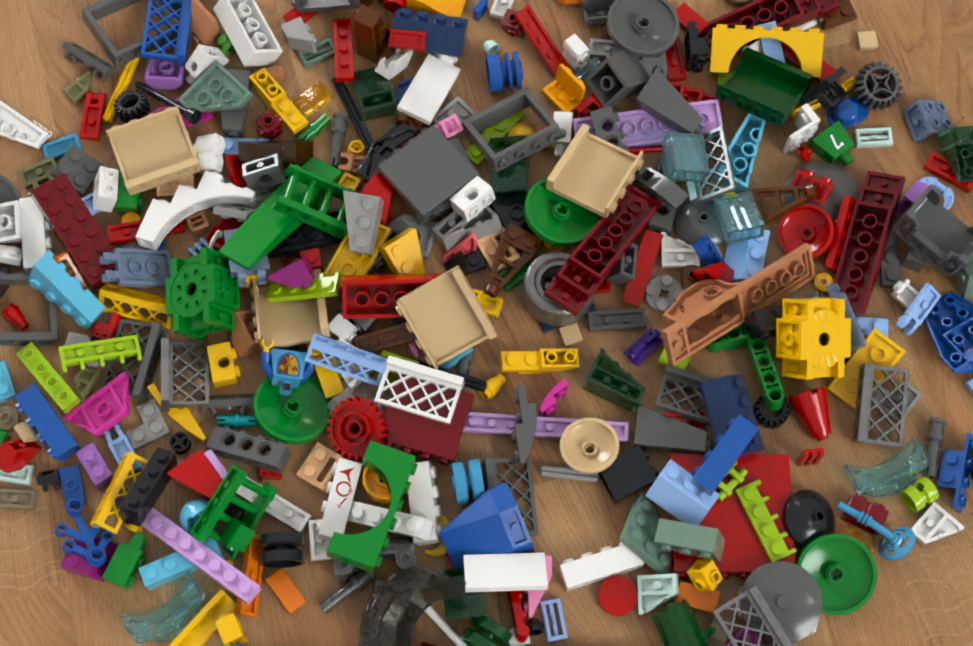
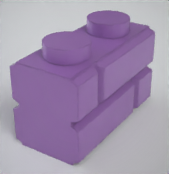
[76,443,114,490]

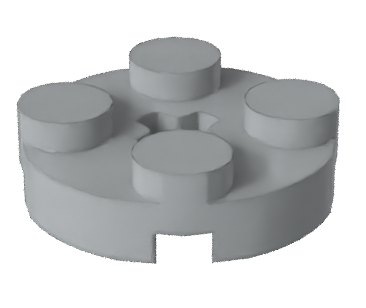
[645,275,683,314]

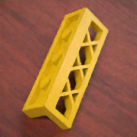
[98,283,173,329]
[90,451,148,534]
[169,589,237,646]

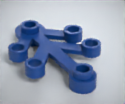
[55,498,114,567]

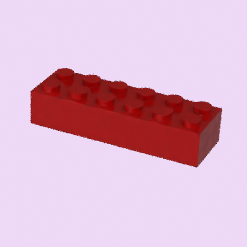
[342,274,441,319]

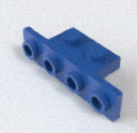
[937,433,973,513]

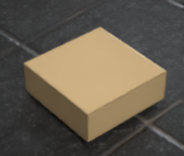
[856,30,878,51]
[559,323,583,348]
[14,422,39,443]

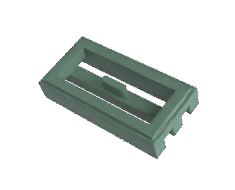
[297,38,335,69]

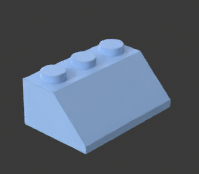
[724,227,770,283]
[645,459,720,525]

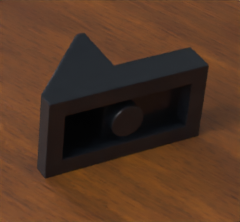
[444,249,486,276]

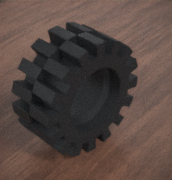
[114,89,151,123]
[753,395,791,429]

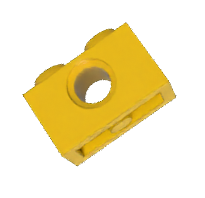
[207,341,241,388]
[215,612,248,646]

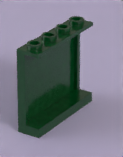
[715,47,813,127]

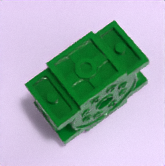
[165,247,240,340]

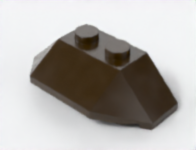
[238,141,313,179]

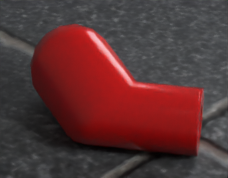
[797,145,813,161]

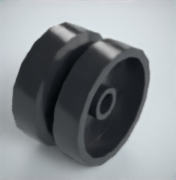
[260,531,305,568]

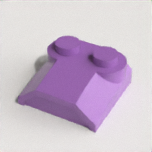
[144,52,187,90]

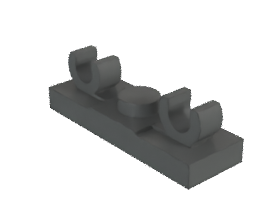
[62,42,118,81]
[197,393,255,416]

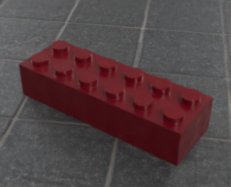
[31,173,115,292]

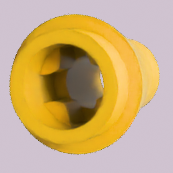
[478,373,506,400]

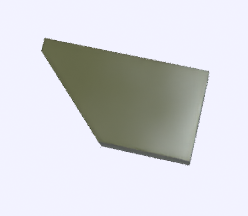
[63,70,92,106]
[73,366,101,402]

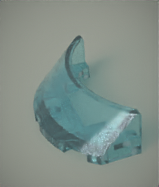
[843,437,929,498]
[121,570,206,643]

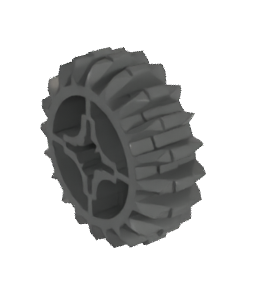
[853,61,903,111]

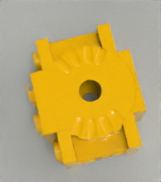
[776,297,851,380]

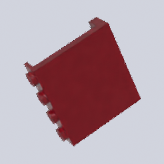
[382,375,474,466]

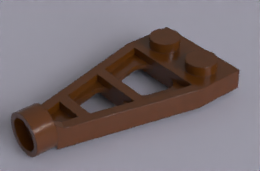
[739,183,818,228]
[483,223,543,298]

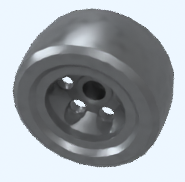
[522,251,594,327]

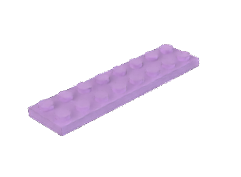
[572,99,723,148]

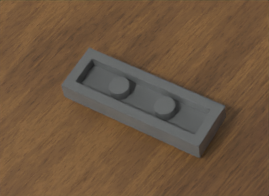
[587,308,647,332]

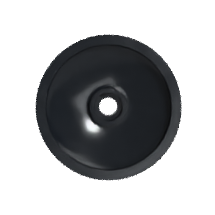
[783,490,835,548]

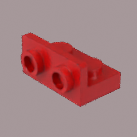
[791,168,836,205]

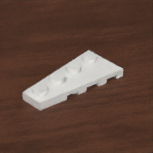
[0,101,50,150]

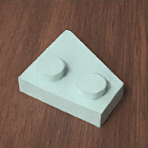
[637,573,679,615]

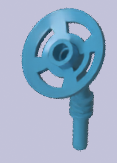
[837,501,916,561]

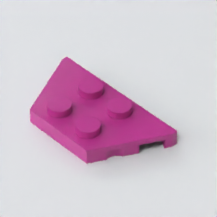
[63,372,130,437]

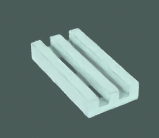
[853,127,894,148]

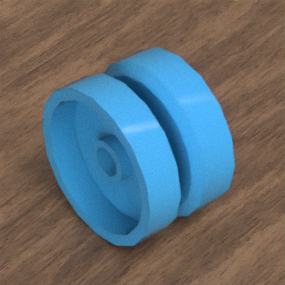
[451,459,485,506]

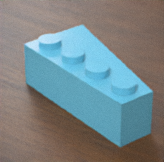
[713,113,766,194]
[27,250,106,330]

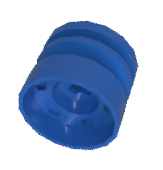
[485,51,523,93]

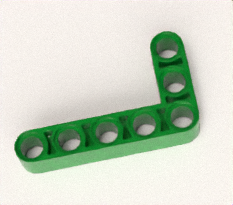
[705,322,784,411]

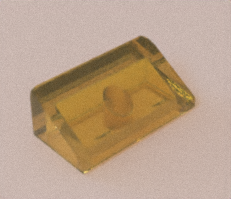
[292,82,333,118]

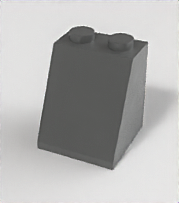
[585,52,650,108]

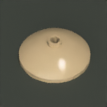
[560,418,619,474]

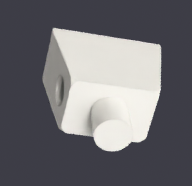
[185,44,229,85]
[551,111,573,157]

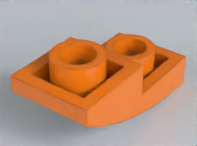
[264,568,306,614]

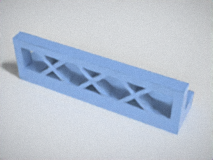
[305,333,388,387]

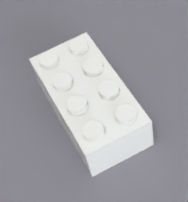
[213,0,283,66]

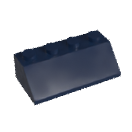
[392,7,469,58]
[698,374,765,458]

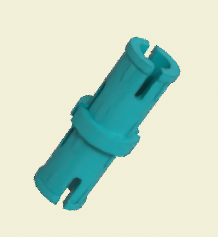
[217,413,258,429]

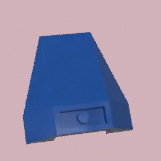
[924,291,973,374]
[439,482,535,569]

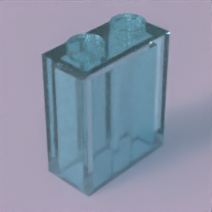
[662,132,709,183]
[713,191,765,244]

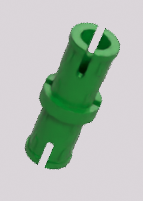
[297,113,332,141]

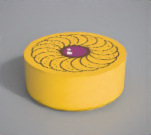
[813,273,833,293]

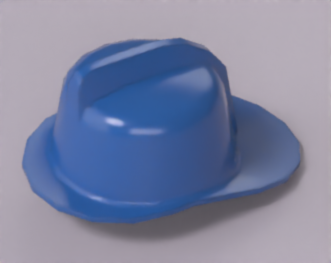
[827,97,869,129]

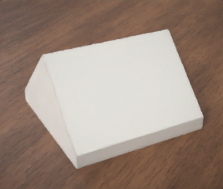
[0,200,22,244]

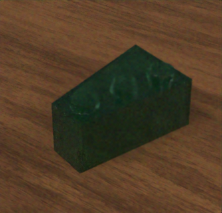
[582,348,646,414]

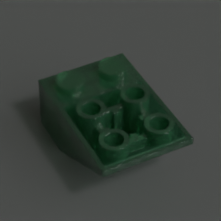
[352,66,398,122]
[938,125,973,183]
[489,135,530,193]
[440,567,487,620]

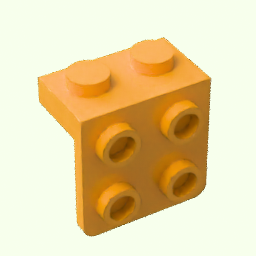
[541,63,586,112]

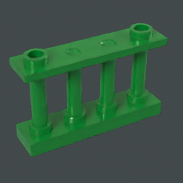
[272,164,357,239]
[190,463,278,558]

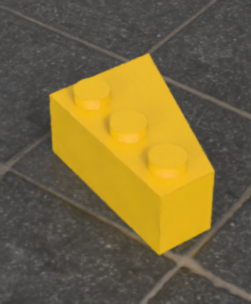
[378,228,426,274]

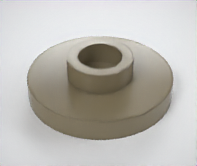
[0,405,20,431]

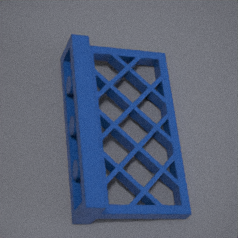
[141,0,191,66]

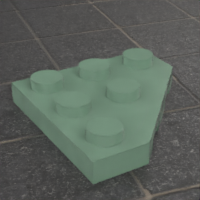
[178,60,254,113]
[619,494,672,574]

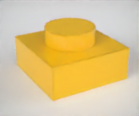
[338,172,362,192]

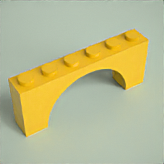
[709,24,824,77]

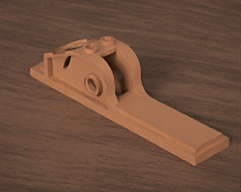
[662,243,816,366]

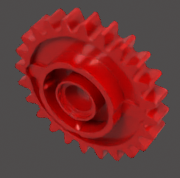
[326,396,389,461]

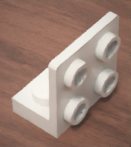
[783,103,820,154]

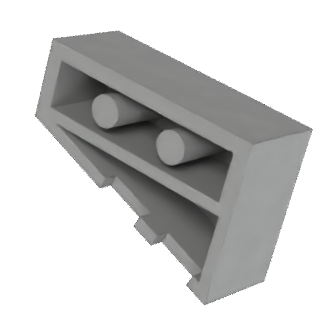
[343,190,384,257]
[432,206,502,252]

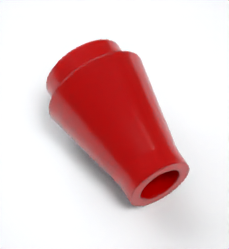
[1,303,30,332]

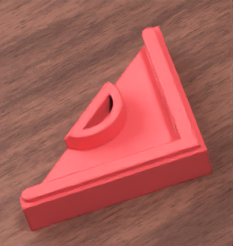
[442,233,477,263]

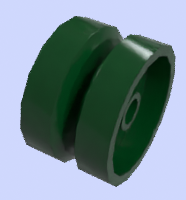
[460,612,512,646]

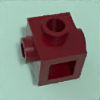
[500,8,525,38]
[255,110,284,141]

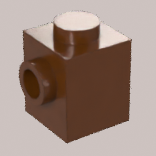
[681,265,701,290]

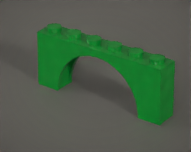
[327,440,418,573]

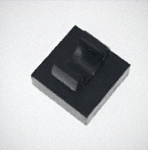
[36,469,60,492]

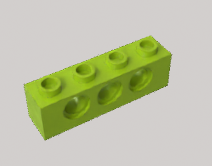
[16,342,82,414]

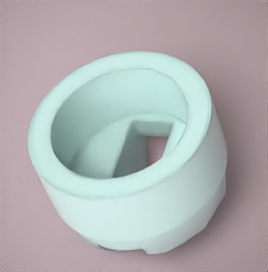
[483,40,499,55]

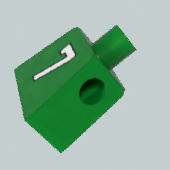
[809,120,854,167]

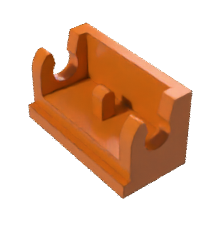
[675,581,720,612]

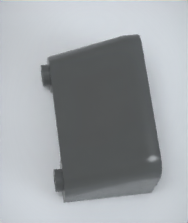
[893,184,973,276]
[334,537,418,584]

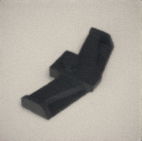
[356,123,418,184]

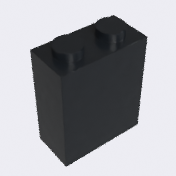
[599,445,659,504]

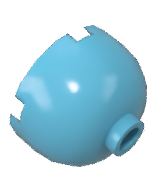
[179,498,219,538]

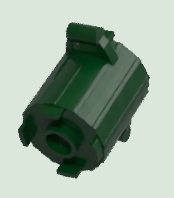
[651,598,716,646]

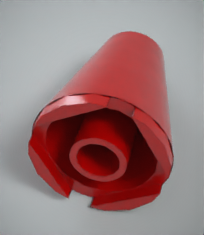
[788,386,831,442]

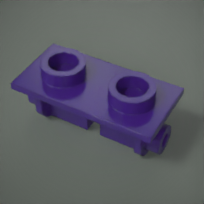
[623,328,664,366]

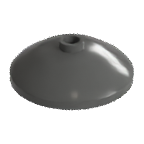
[674,200,730,247]

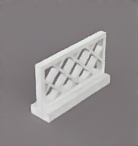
[374,355,464,425]

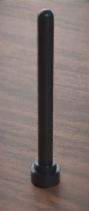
[135,81,202,124]

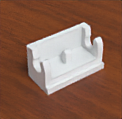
[374,49,413,80]

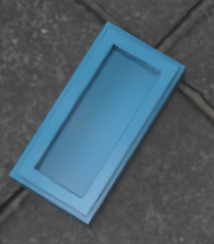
[41,133,83,161]

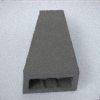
[220,68,252,138]
[635,69,703,139]
[634,406,711,454]

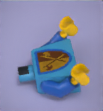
[260,338,321,396]

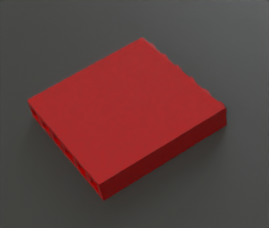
[668,453,795,579]

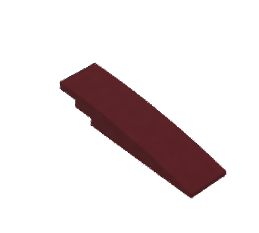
[699,0,840,61]
[829,171,905,315]
[543,184,662,317]

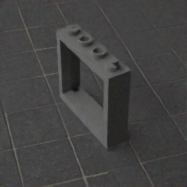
[82,0,178,67]
[462,88,562,173]
[0,272,58,346]

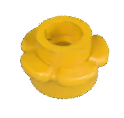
[348,140,366,156]

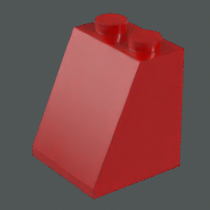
[360,172,396,226]
[167,449,223,501]

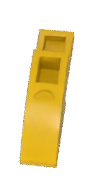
[249,67,309,135]
[499,348,580,374]

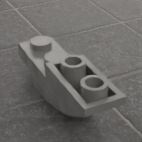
[632,166,689,209]
[511,385,537,468]

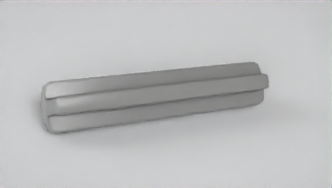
[540,465,599,482]

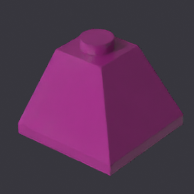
[267,256,315,289]
[61,537,118,582]

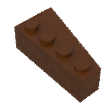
[352,4,390,64]

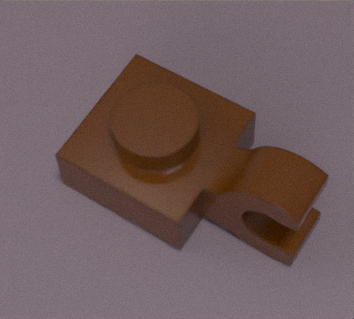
[396,113,428,133]

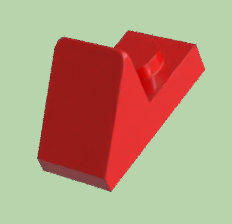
[574,93,604,118]

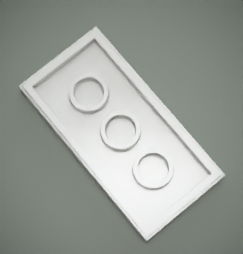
[397,54,461,126]
[463,552,548,592]

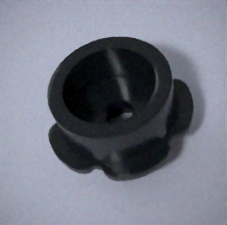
[526,619,544,636]

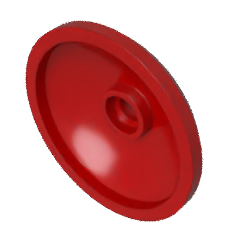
[777,203,834,259]

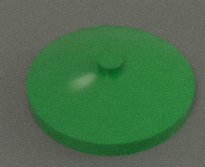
[524,177,600,247]
[253,376,331,445]
[796,533,877,615]

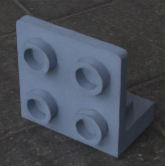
[903,99,954,143]

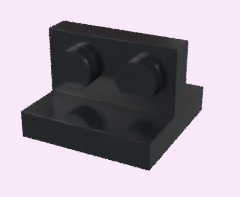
[801,66,848,111]

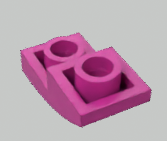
[539,379,569,417]

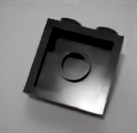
[684,21,708,73]

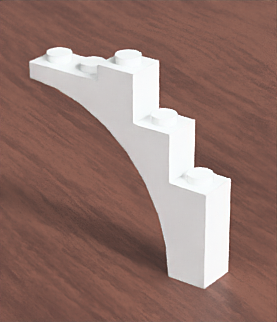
[135,171,257,251]

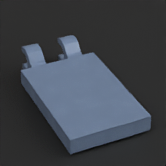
[223,229,270,287]
[99,248,171,288]
[810,283,867,353]

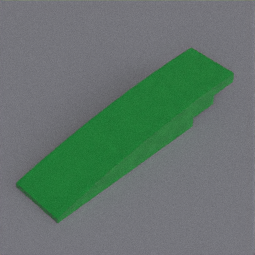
[218,157,343,270]

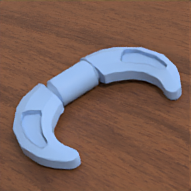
[919,176,954,210]

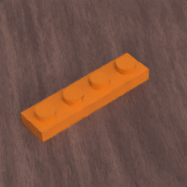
[235,534,265,618]

